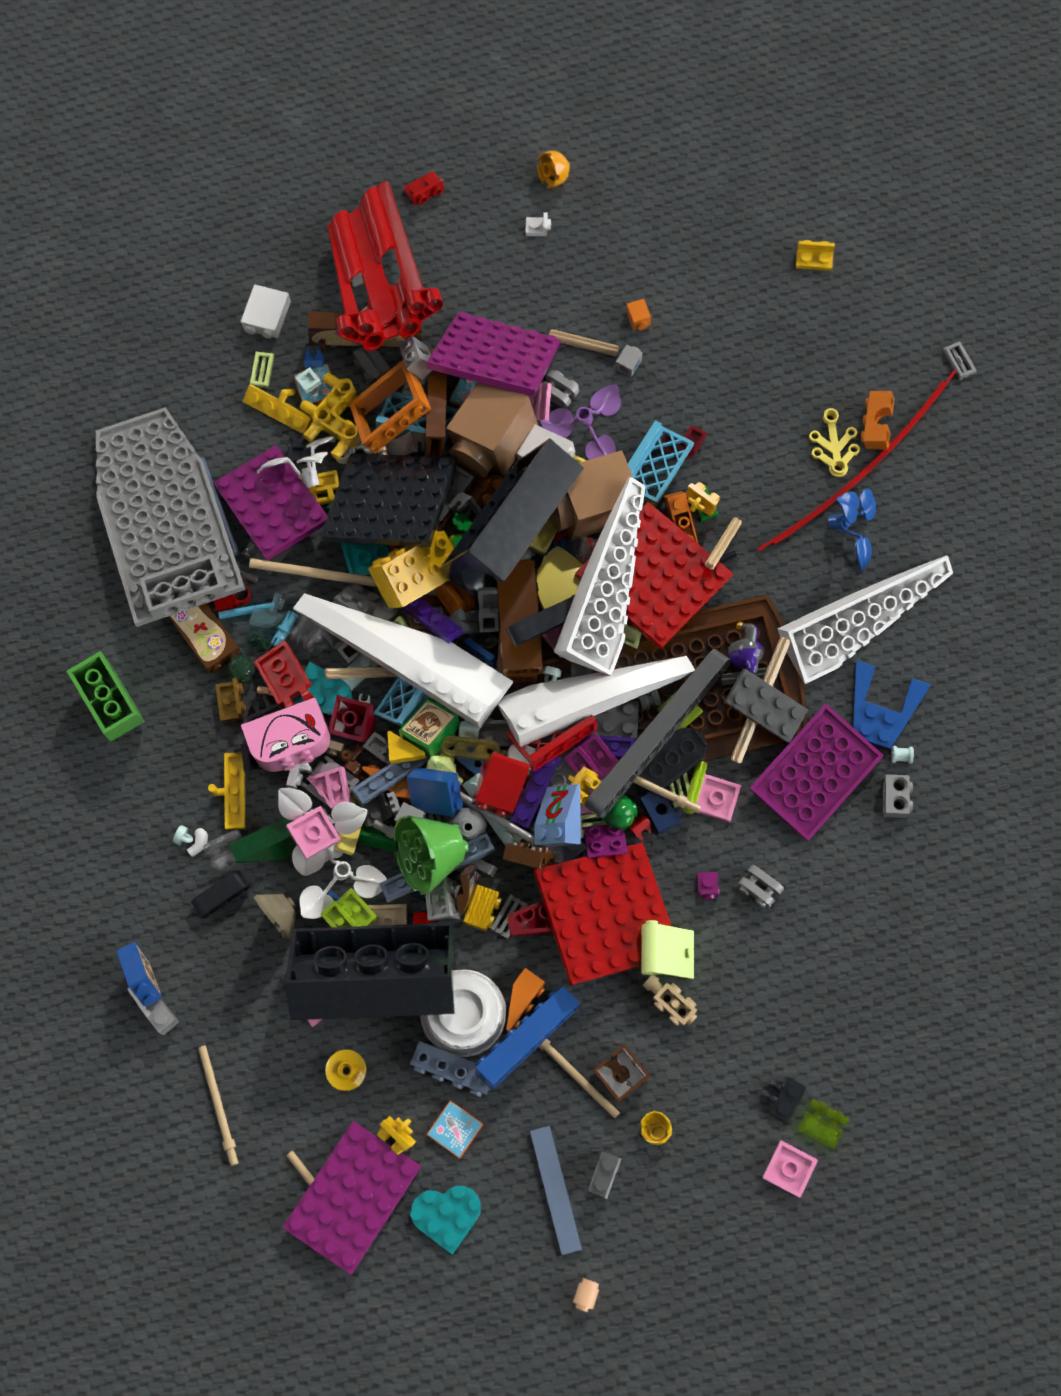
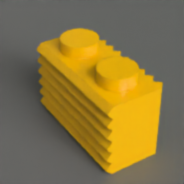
[463,884,502,932]

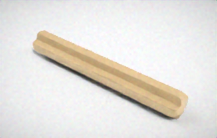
[549,329,619,356]
[705,517,742,570]
[325,667,398,679]

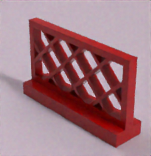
[506,715,597,772]

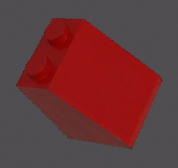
[471,752,531,817]

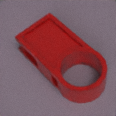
[213,585,251,613]

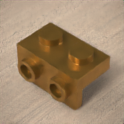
[215,678,246,723]

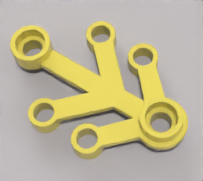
[809,408,860,477]

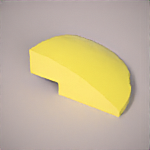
[536,546,583,610]

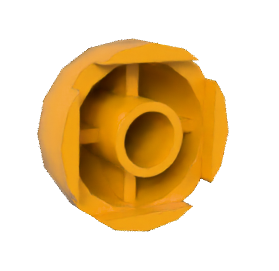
[537,151,570,188]

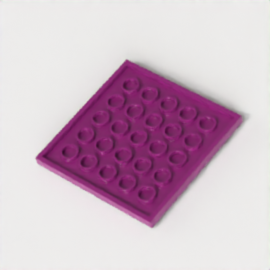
[426,312,561,397]

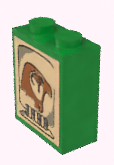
[399,698,460,758]

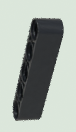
[505,596,575,647]

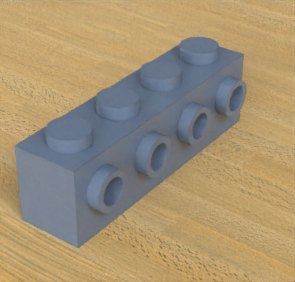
[410,1041,489,1097]

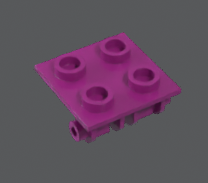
[584,825,628,858]

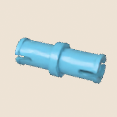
[270,611,299,647]

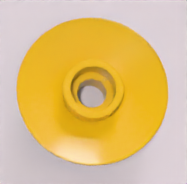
[326,1050,366,1091]

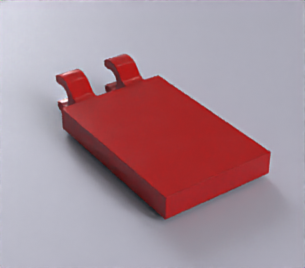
[254,640,314,708]

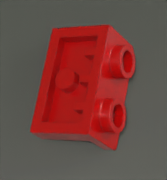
[403,171,444,206]

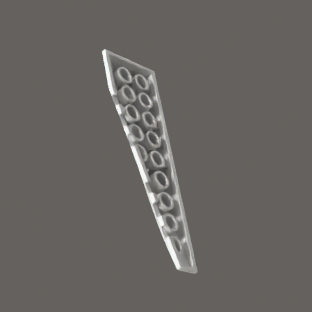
[554,477,645,675]
[778,556,953,684]
[497,656,695,747]

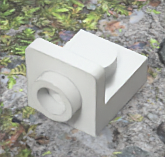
[526,213,551,236]
[286,763,313,789]

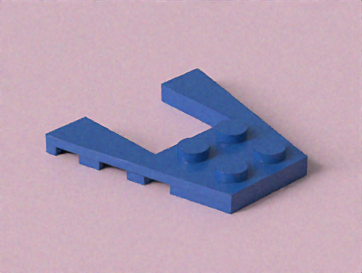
[853,660,931,750]

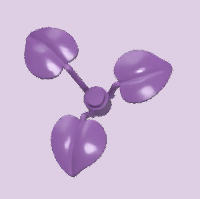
[540,384,621,460]

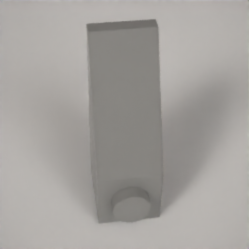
[127,988,179,1035]

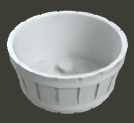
[420,970,507,1057]

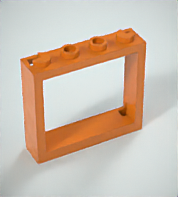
[349,360,431,454]

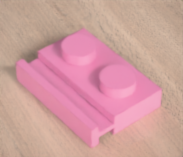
[524,383,552,421]

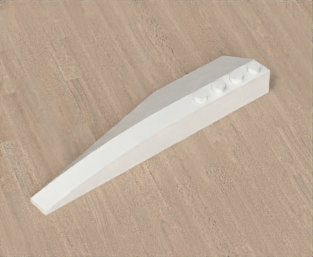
[293,593,513,729]

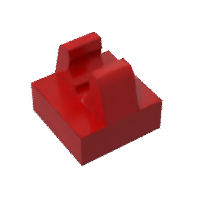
[628,814,652,840]

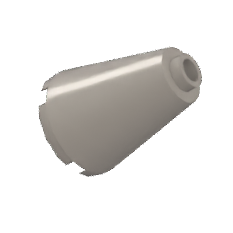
[449,804,487,842]

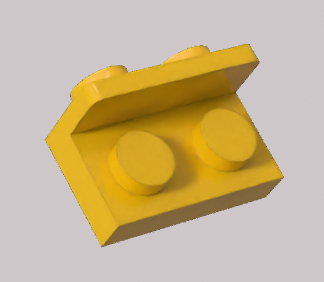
[796,240,835,271]

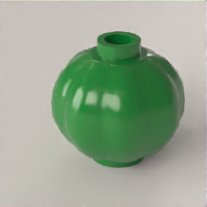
[600,795,637,830]

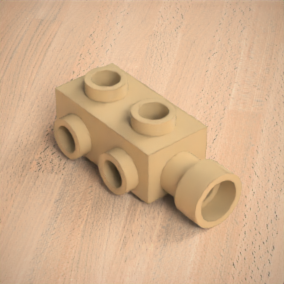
[643,975,697,1027]

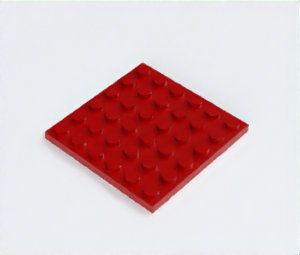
[574,502,733,650]
[533,842,672,986]

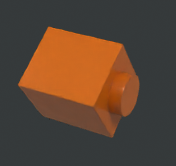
[626,299,651,330]

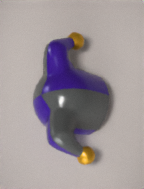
[728,622,763,674]

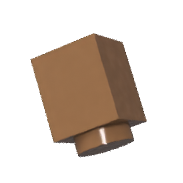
[446,382,538,478]
[549,450,633,541]

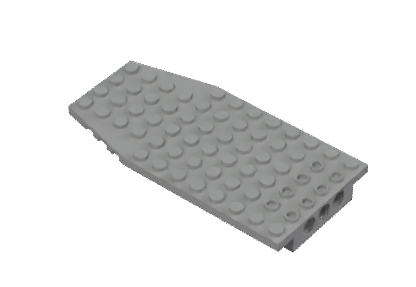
[96,407,246,627]

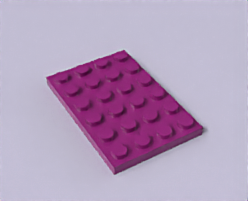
[213,445,327,561]
[749,703,884,841]
[282,1121,421,1275]

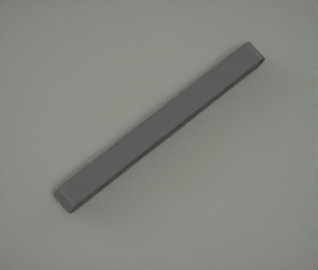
[585,649,731,818]

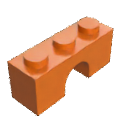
[861,391,894,449]

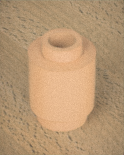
[573,1278,599,1312]

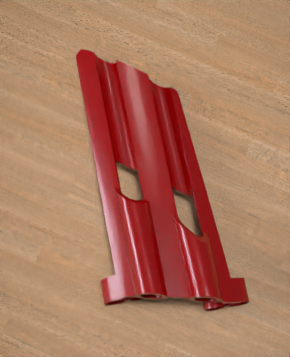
[327,181,443,351]

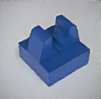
[304,348,325,368]

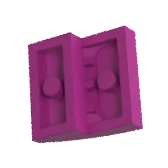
[564,733,619,780]

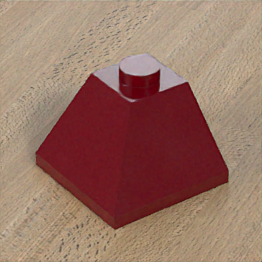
[329,695,376,742]

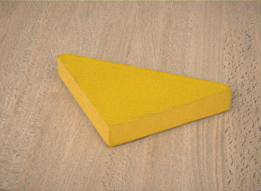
[388,731,426,764]

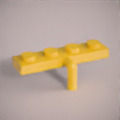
[242,385,312,433]
[208,752,246,830]

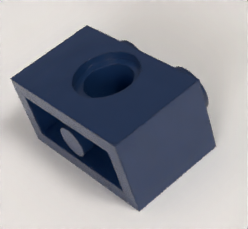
[640,792,681,835]

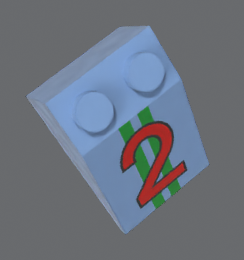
[534,784,581,847]

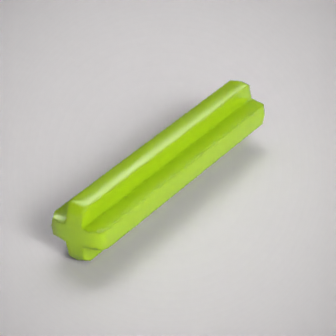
[683,761,708,814]

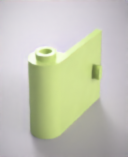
[641,920,694,979]

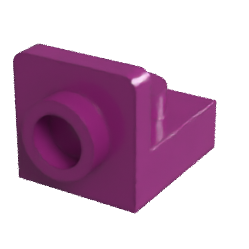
[697,872,720,900]

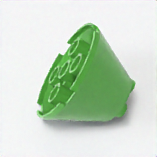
[394,815,468,895]

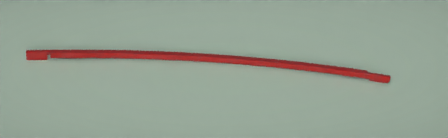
[756,370,956,552]

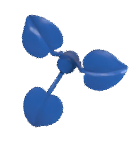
[828,489,876,571]

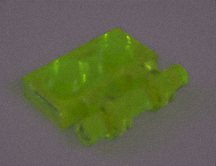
[797,1098,850,1150]

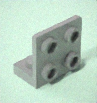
[425,877,466,922]

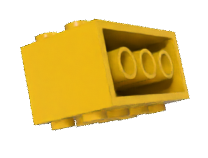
[368,530,453,608]

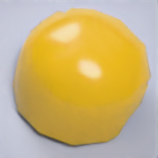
[640,1111,672,1146]

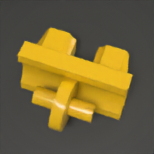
[686,482,720,516]
[568,766,600,805]
[377,1116,416,1155]

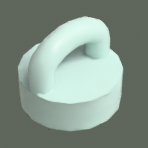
[543,666,562,682]
[173,825,193,846]

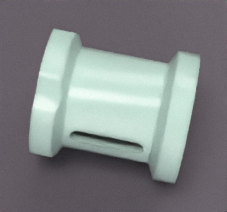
[891,746,914,764]

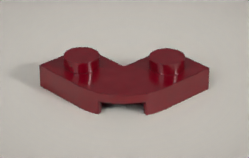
[657,425,707,459]

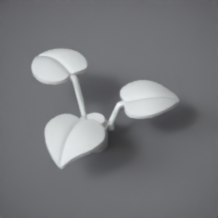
[257,436,336,488]
[278,788,367,876]
[300,844,387,919]

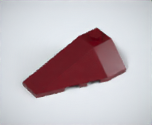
[507,900,554,936]

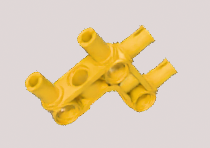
[300,372,362,460]

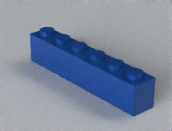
[475,986,580,1090]

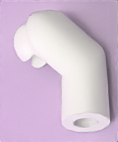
[187,828,208,857]

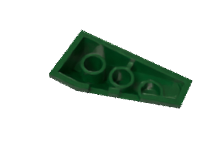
[228,814,304,863]

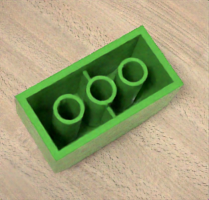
[67,651,145,742]

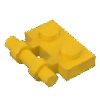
[301,470,339,505]

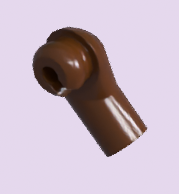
[340,743,365,762]

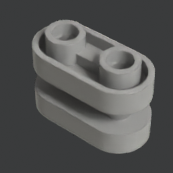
[541,370,580,409]
[738,865,784,908]

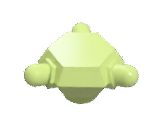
[425,753,463,785]

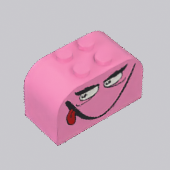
[241,698,330,772]

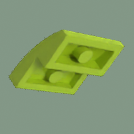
[320,888,378,927]

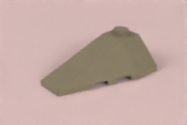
[254,894,297,943]

